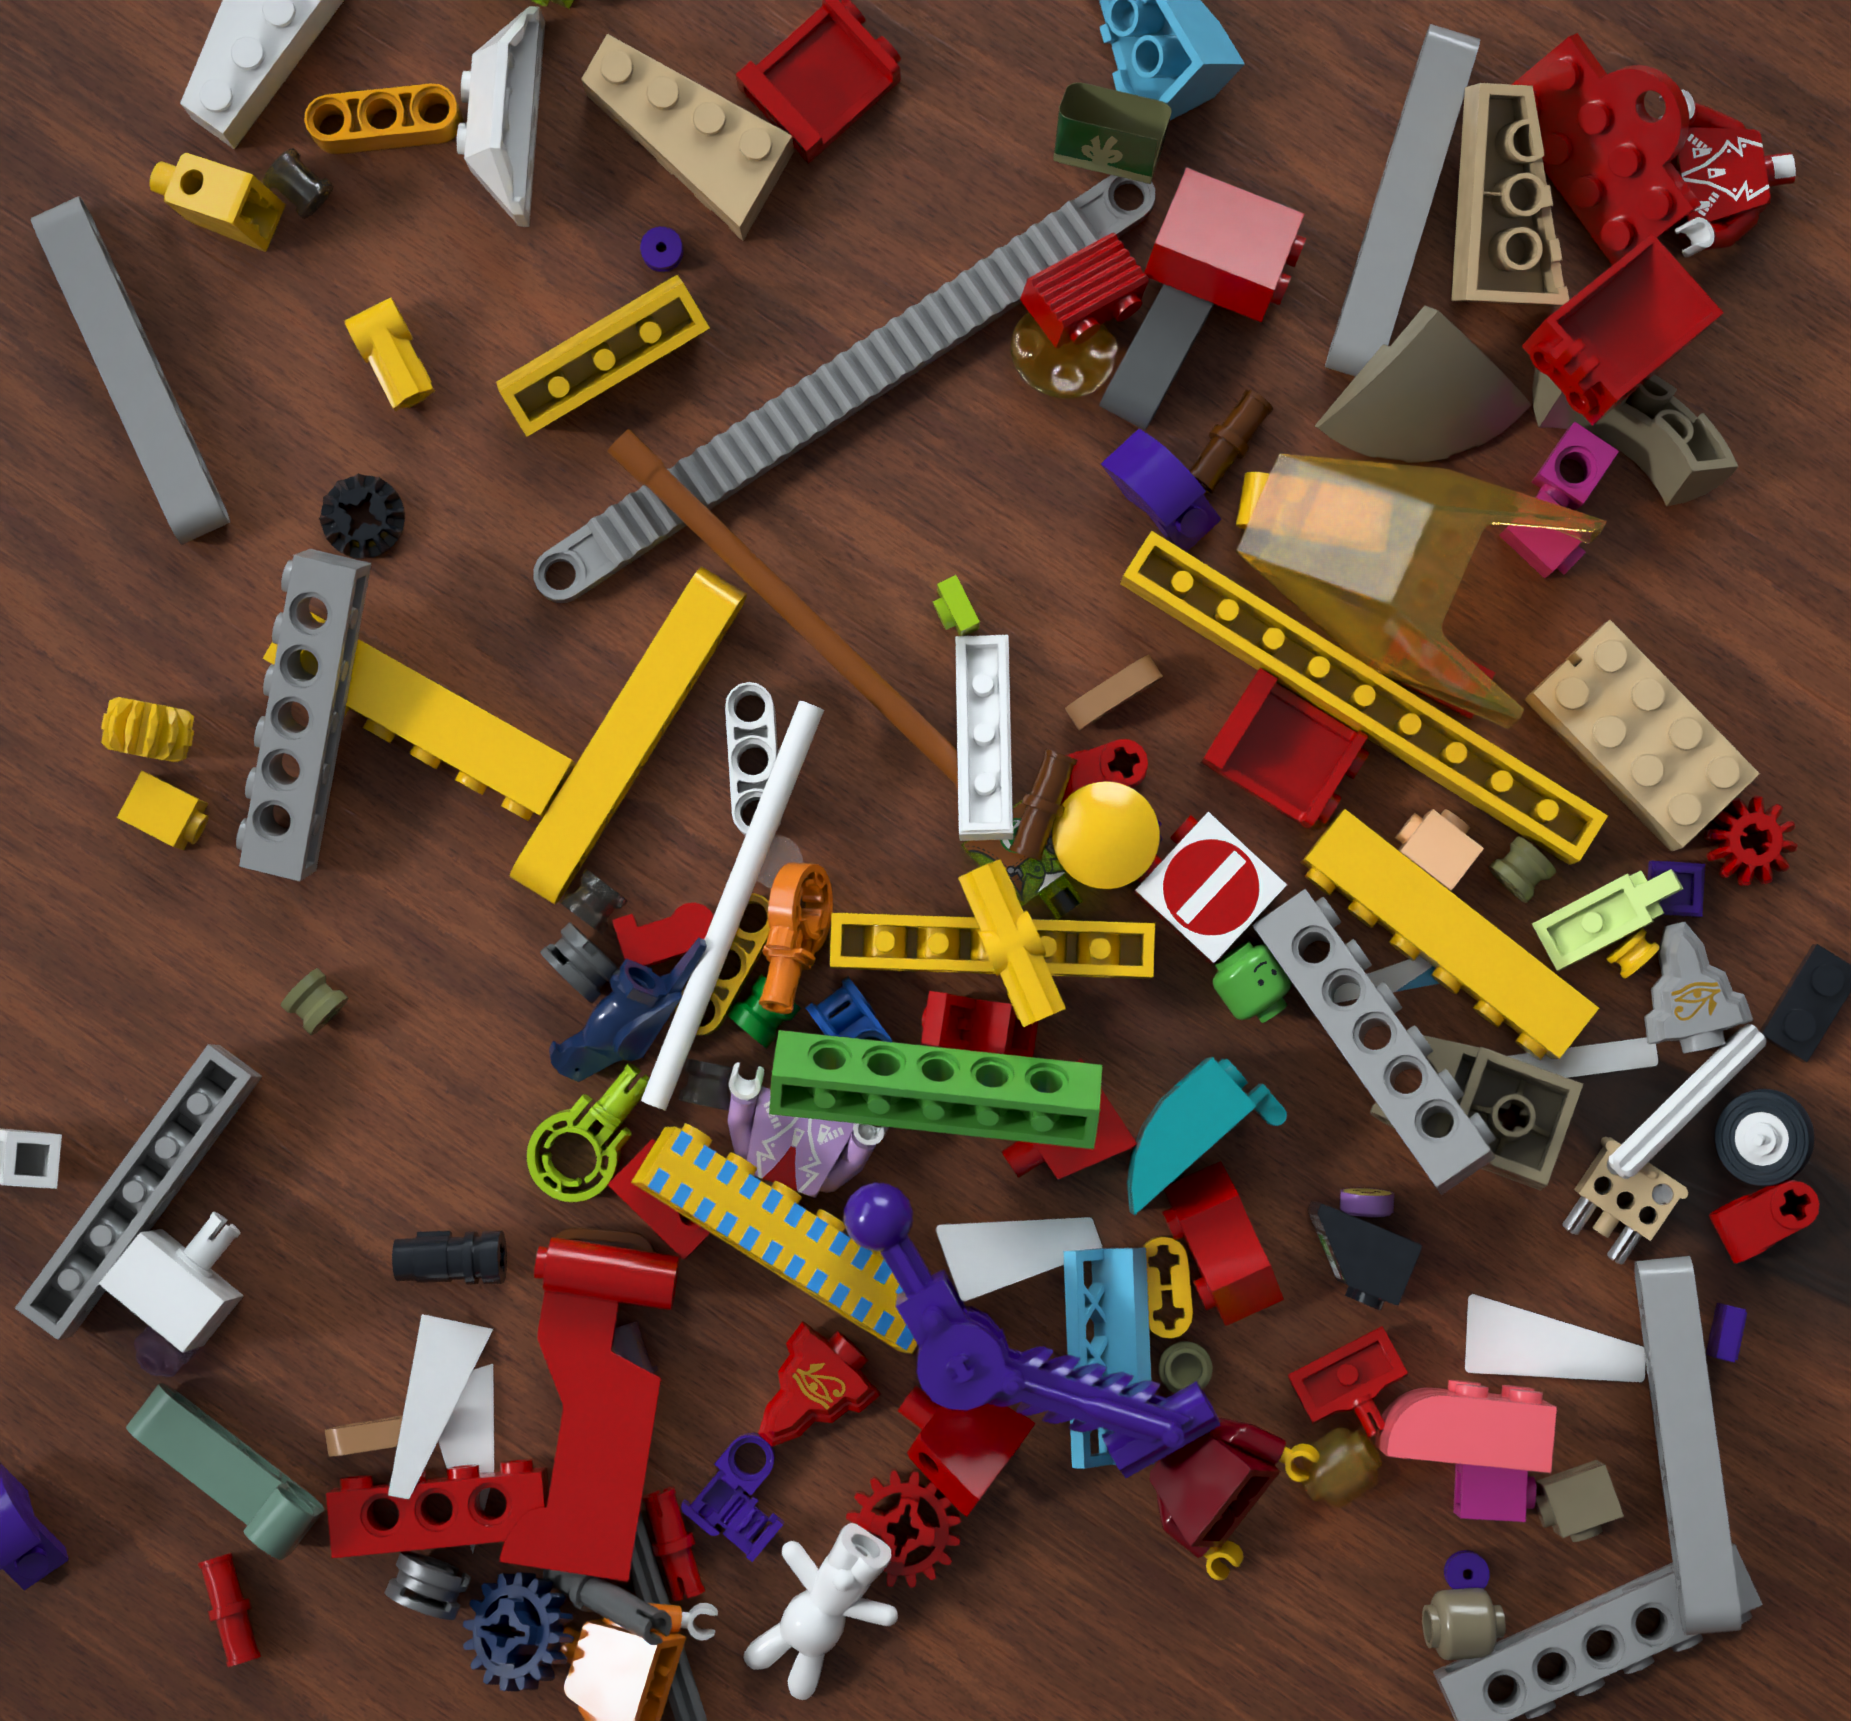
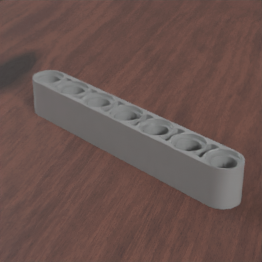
[1325,24,1481,377]
[31,196,230,545]
[1634,1256,1741,1635]

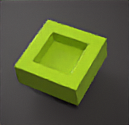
[933,575,980,636]

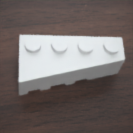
[180,0,344,149]

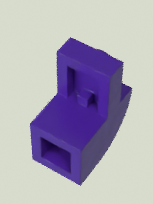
[1101,428,1222,552]
[0,1463,69,1590]

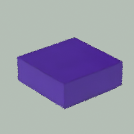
[1648,860,1705,918]
[1706,1303,1747,1362]

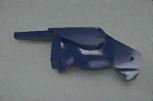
[549,938,707,1082]

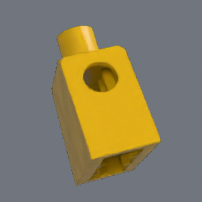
[149,153,286,252]

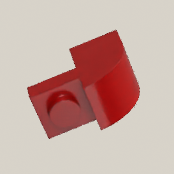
[921,991,1038,1057]

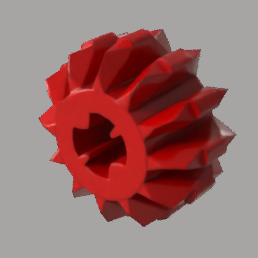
[1704,796,1798,886]

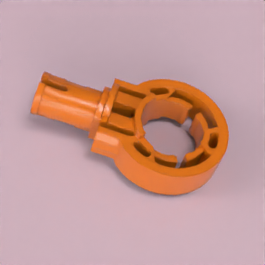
[759,862,833,1014]

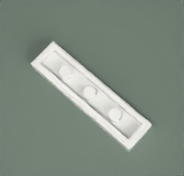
[955,635,1013,841]

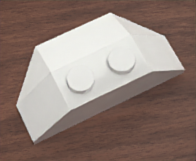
[457,6,545,227]

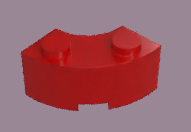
[1162,1161,1284,1326]

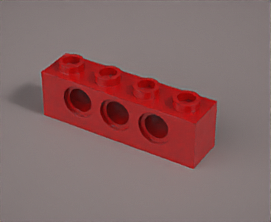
[326,1459,549,1558]

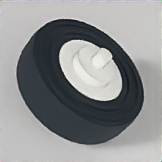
[1715,1089,1815,1186]

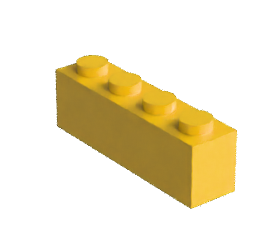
[496,275,710,437]

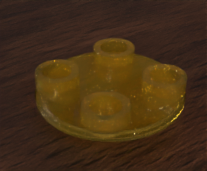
[1011,312,1117,399]

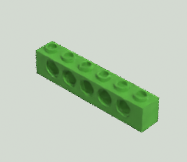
[769,1030,1102,1149]

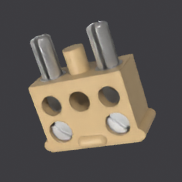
[1563,1137,1688,1265]

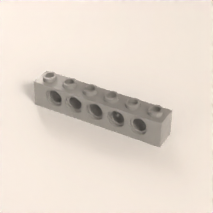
[236,549,371,881]
[1252,889,1496,1195]
[15,1044,263,1340]
[1433,1543,1763,1721]

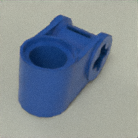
[805,976,893,1042]

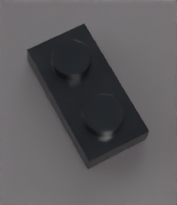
[1759,944,1851,1063]

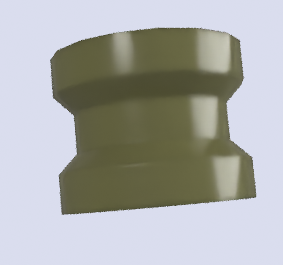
[1488,836,1556,903]
[280,968,349,1035]

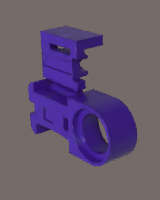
[681,1433,784,1562]

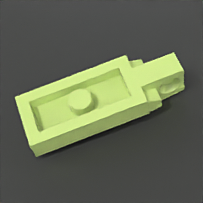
[1532,869,1683,971]

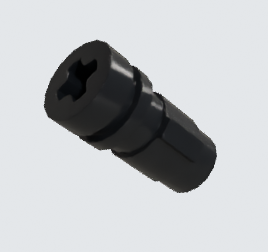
[392,1231,507,1285]

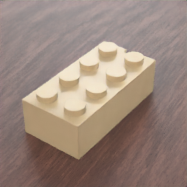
[1523,620,1760,852]

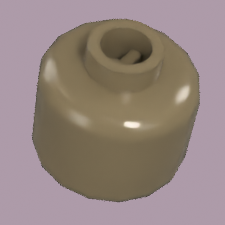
[1422,1588,1506,1660]

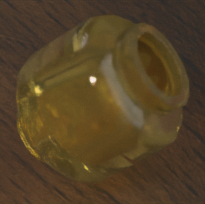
[1301,1427,1382,1508]

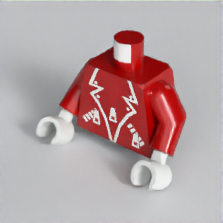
[1659,90,1796,257]

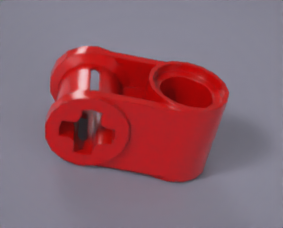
[1060,739,1148,805]
[1709,1180,1820,1263]

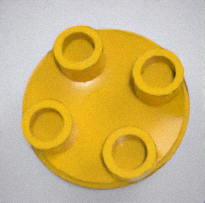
[1052,782,1160,890]

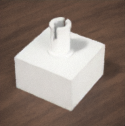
[99,1211,244,1353]

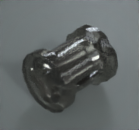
[263,148,334,219]

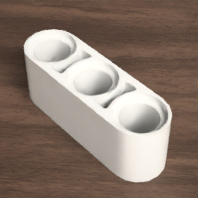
[725,682,782,836]

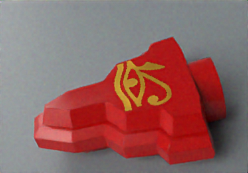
[758,1321,881,1447]

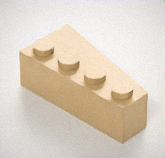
[581,34,794,241]
[1451,83,1569,306]

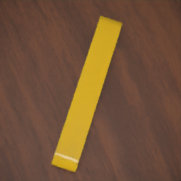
[510,566,747,905]

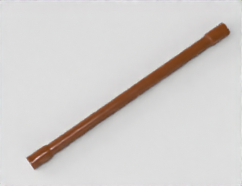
[607,429,958,790]

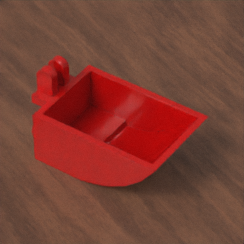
[1522,233,1724,426]

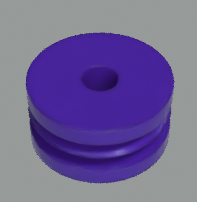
[640,226,684,272]
[1444,1550,1490,1589]

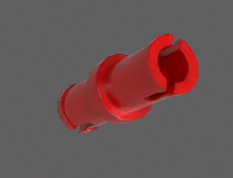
[642,1487,706,1601]
[198,1553,262,1667]

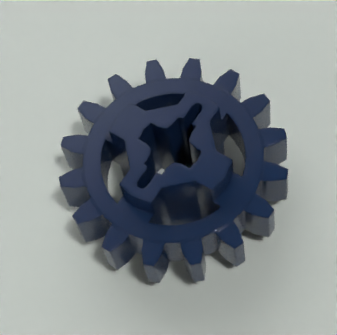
[463,1572,574,1691]

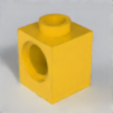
[117,771,208,850]

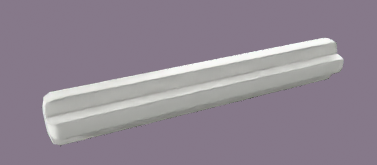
[1608,1024,1766,1179]

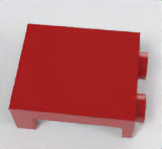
[735,0,901,164]
[1200,668,1370,829]

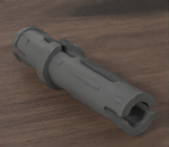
[543,1569,672,1646]

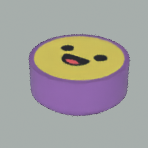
[1340,1188,1394,1217]

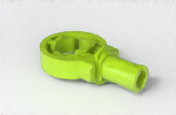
[527,1063,650,1202]

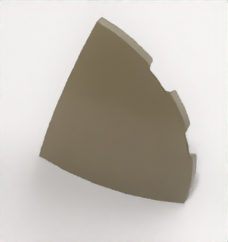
[1315,305,1532,463]

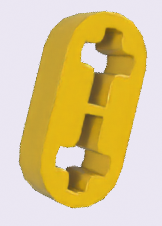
[1142,1236,1193,1339]

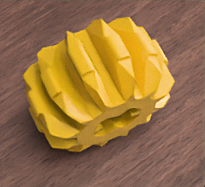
[101,697,194,762]

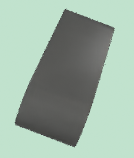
[1099,284,1215,431]

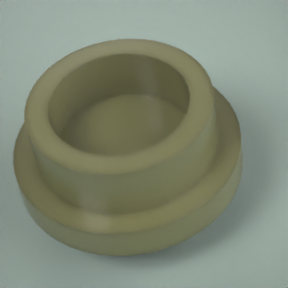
[1158,1341,1212,1393]

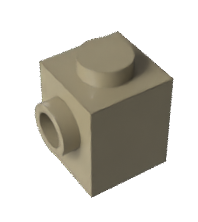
[1535,1460,1624,1542]

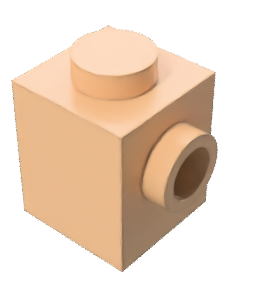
[1395,809,1484,891]

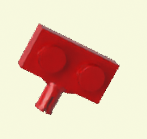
[1287,1326,1408,1438]

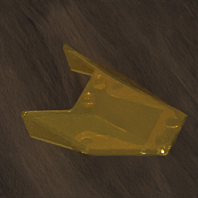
[1236,453,1606,729]

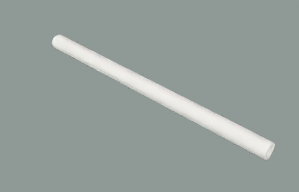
[641,701,824,1111]

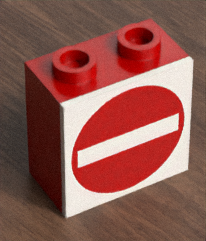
[1133,812,1287,965]

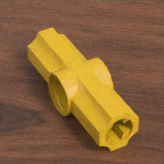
[958,859,1066,1027]

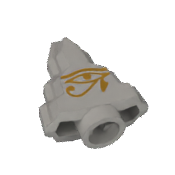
[1644,922,1753,1053]

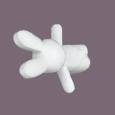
[744,1523,898,1700]

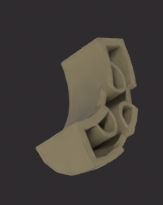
[1532,368,1739,506]

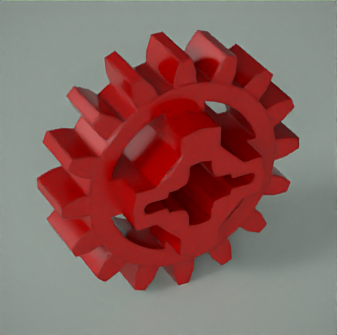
[846,1469,961,1588]

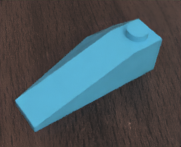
[1099,0,1245,120]

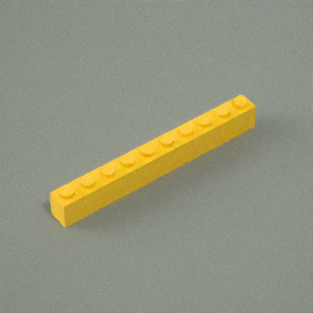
[1120,531,1608,865]

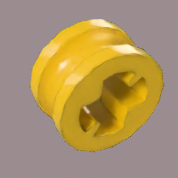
[1606,928,1660,979]

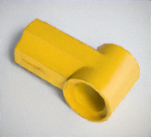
[344,297,435,412]

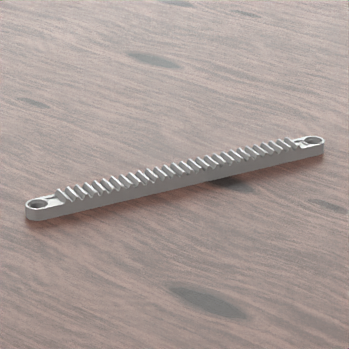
[533,175,1155,603]

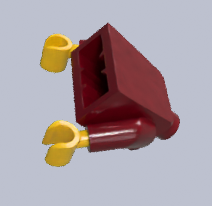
[1150,1417,1320,1580]

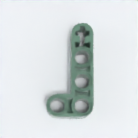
[126,1383,324,1560]

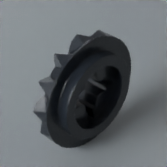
[319,473,405,559]

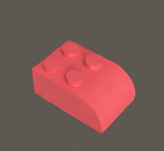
[1375,1380,1557,1473]

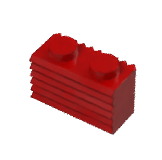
[1020,233,1149,349]

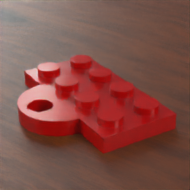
[1512,33,1701,265]

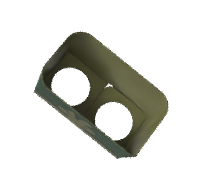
[1053,82,1172,184]

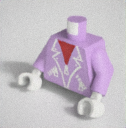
[728,1062,889,1198]

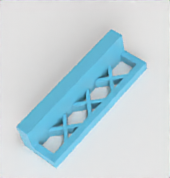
[1063,1248,1155,1469]

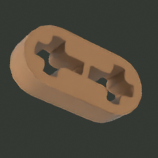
[1065,654,1164,731]
[324,1415,403,1457]

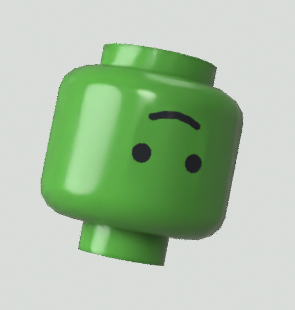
[1213,941,1292,1023]

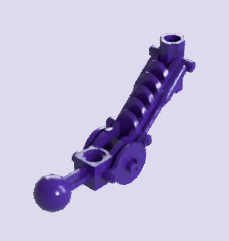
[844,1183,1221,1478]

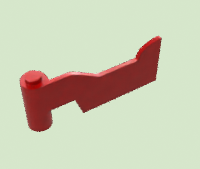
[499,1237,680,1582]

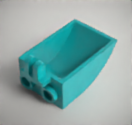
[1127,1057,1287,1215]

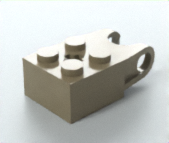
[1370,1035,1583,1191]

